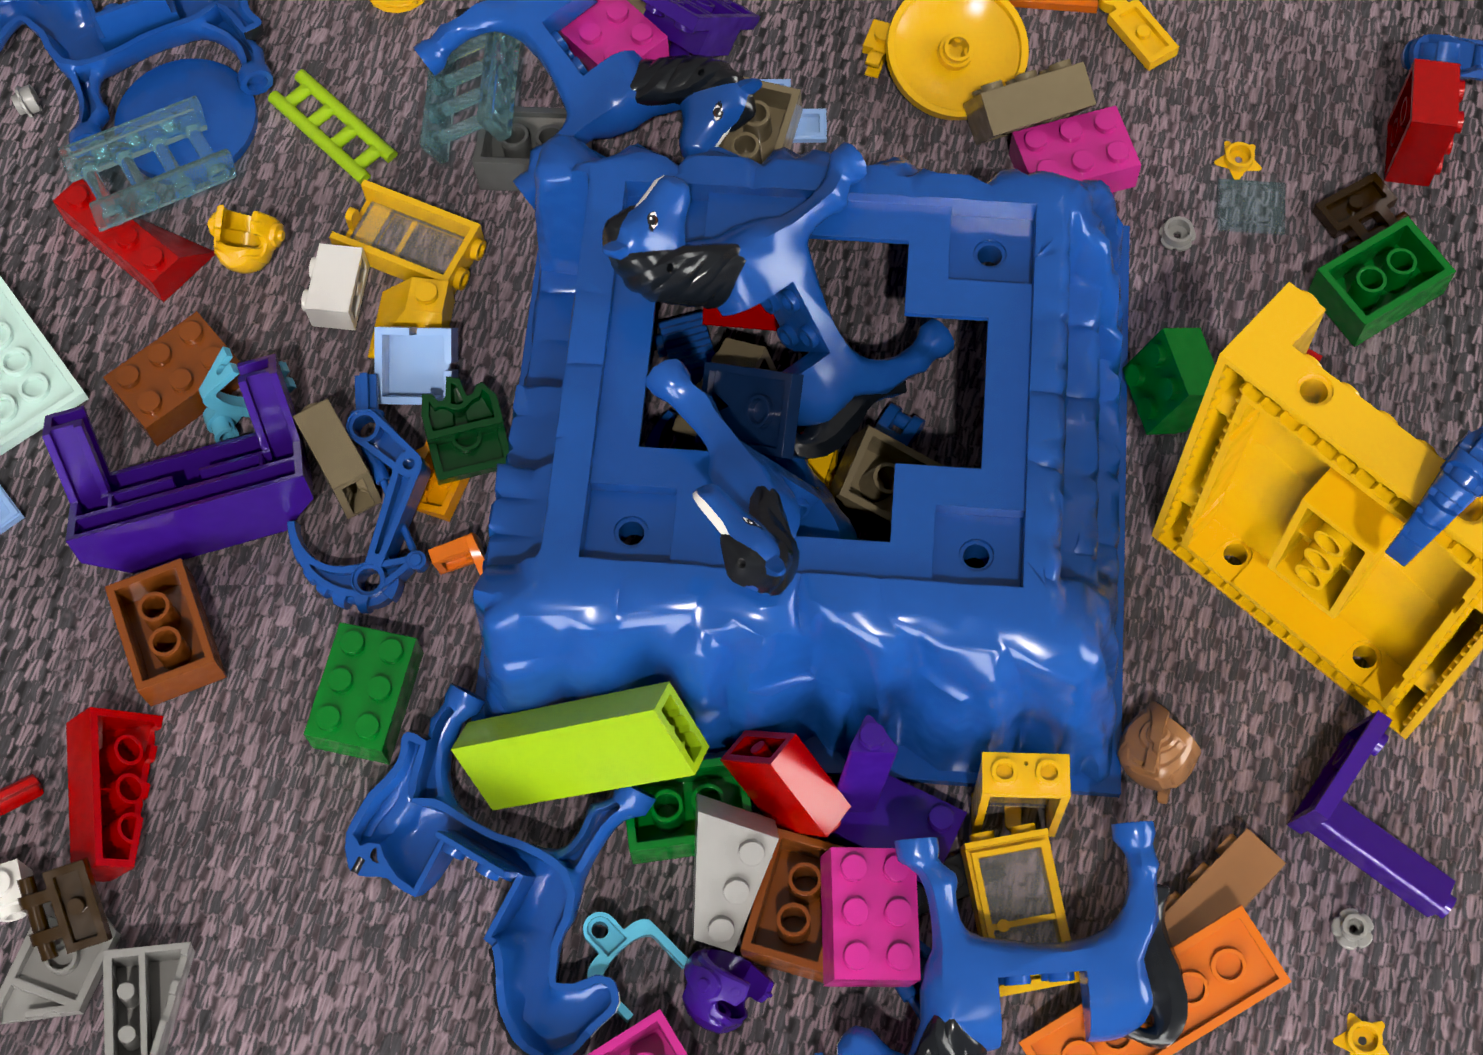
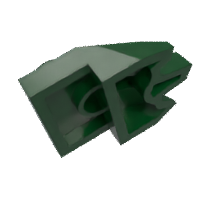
[421,377,509,485]

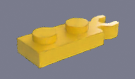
[1098,0,1179,71]

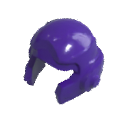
[682,948,774,1034]

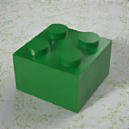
[1122,328,1215,435]

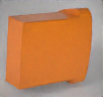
[428,532,485,576]

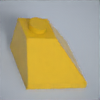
[368,277,455,358]

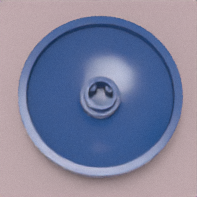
[114,58,258,183]

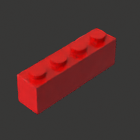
[53,177,215,302]
[66,707,163,882]

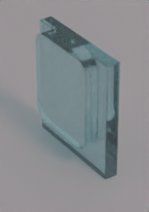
[1218,179,1285,235]

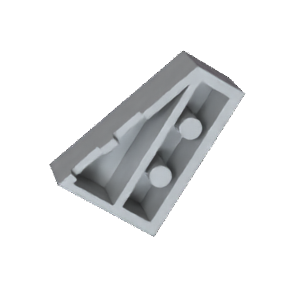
[692,793,779,953]
[103,942,195,1055]

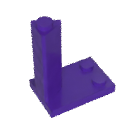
[1287,710,1457,918]
[828,715,967,883]

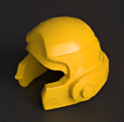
[207,205,285,274]

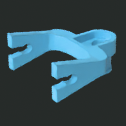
[199,346,297,443]
[583,912,688,1023]

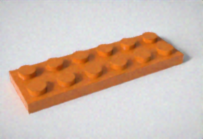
[1019,905,1292,1055]

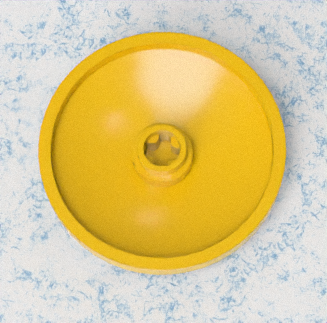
[885,0,1029,120]

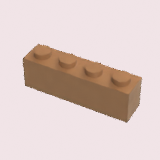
[1165,828,1286,946]

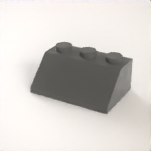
[472,105,592,191]

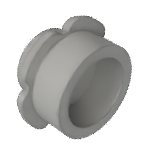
[11,84,43,118]
[1159,216,1196,252]
[1331,908,1374,950]

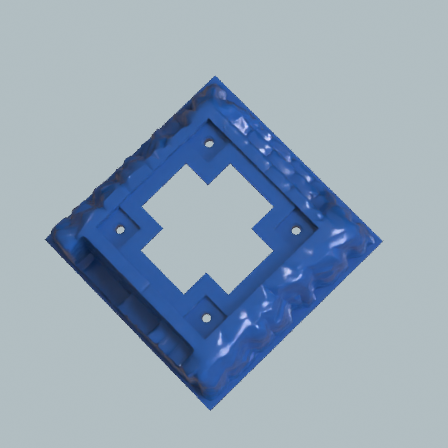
[471,134,1130,798]

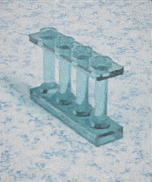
[420,32,521,164]
[58,95,237,231]

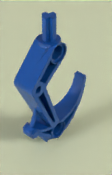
[1401,34,1483,81]
[287,373,431,614]
[1385,426,1483,567]

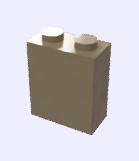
[293,398,382,519]

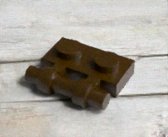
[1312,172,1411,253]
[17,858,113,962]

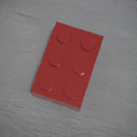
[1384,58,1466,187]

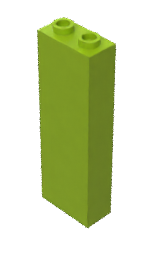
[451,681,710,811]

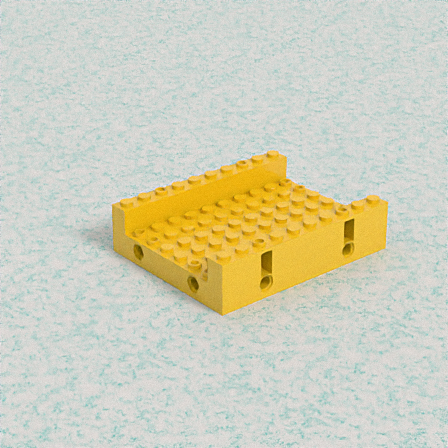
[1151,282,1483,740]

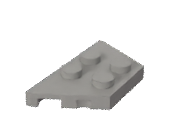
[0,901,121,1024]

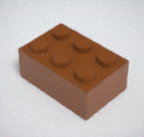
[103,311,240,447]
[105,558,227,707]
[740,828,844,983]

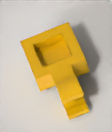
[862,19,890,79]

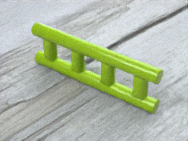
[268,69,398,185]

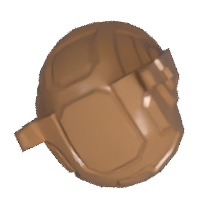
[1117,701,1201,804]

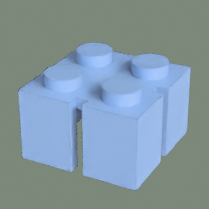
[374,326,458,405]

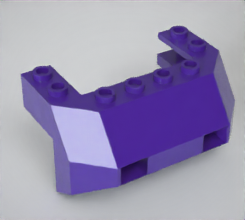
[42,353,314,573]

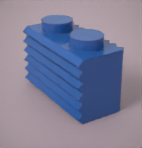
[653,311,715,385]

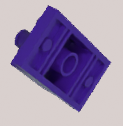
[642,0,761,56]

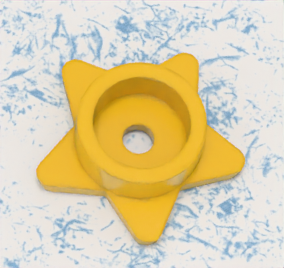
[1214,141,1262,181]
[1333,1013,1389,1055]

